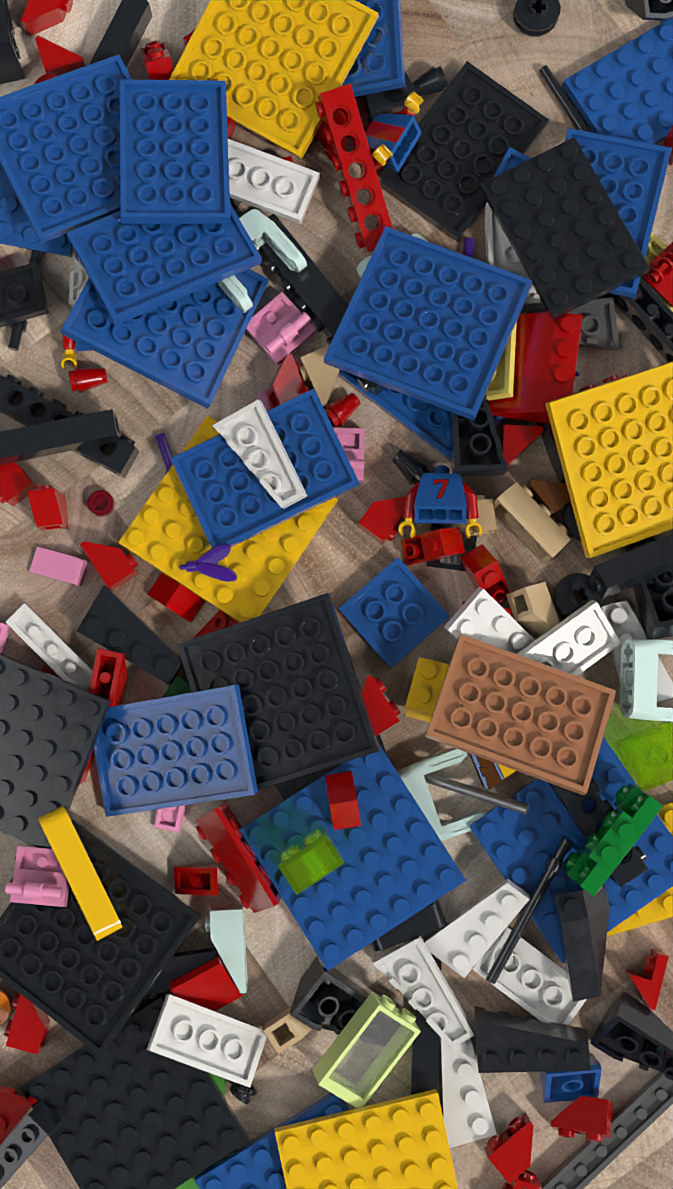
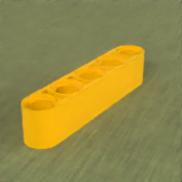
[37,805,122,941]

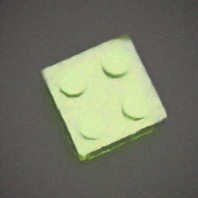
[615,721,673,792]
[278,829,345,895]

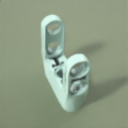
[217,209,307,313]
[620,640,673,721]
[397,748,488,841]

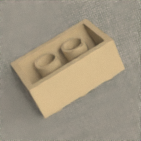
[493,482,571,564]

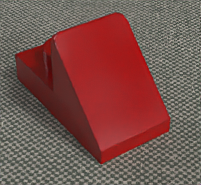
[174,863,219,896]
[625,949,669,1010]

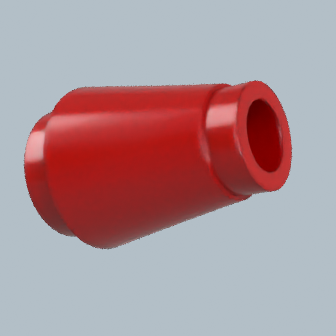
[68,367,108,393]
[325,393,361,428]

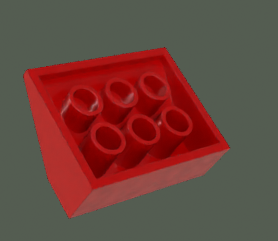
[488,312,583,424]
[196,801,281,913]

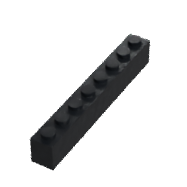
[257,214,387,397]

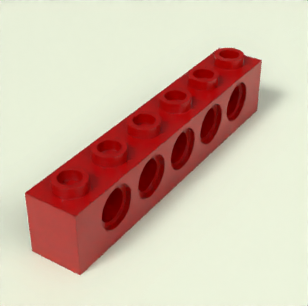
[315,83,393,252]

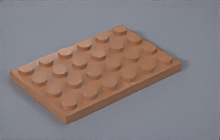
[425,634,616,795]

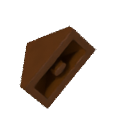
[527,479,571,517]

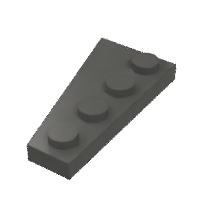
[520,298,620,351]

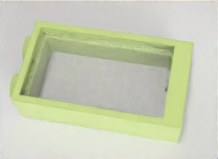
[312,992,421,1108]

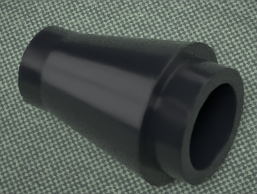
[412,66,448,96]
[392,450,431,485]

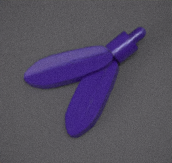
[179,543,237,582]

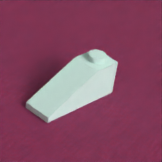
[205,905,248,993]

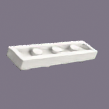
[6,603,93,690]

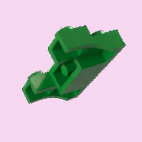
[563,783,663,897]

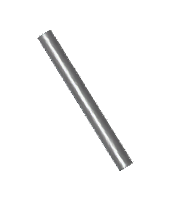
[425,773,529,815]

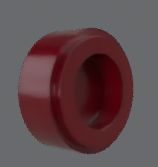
[87,490,115,517]

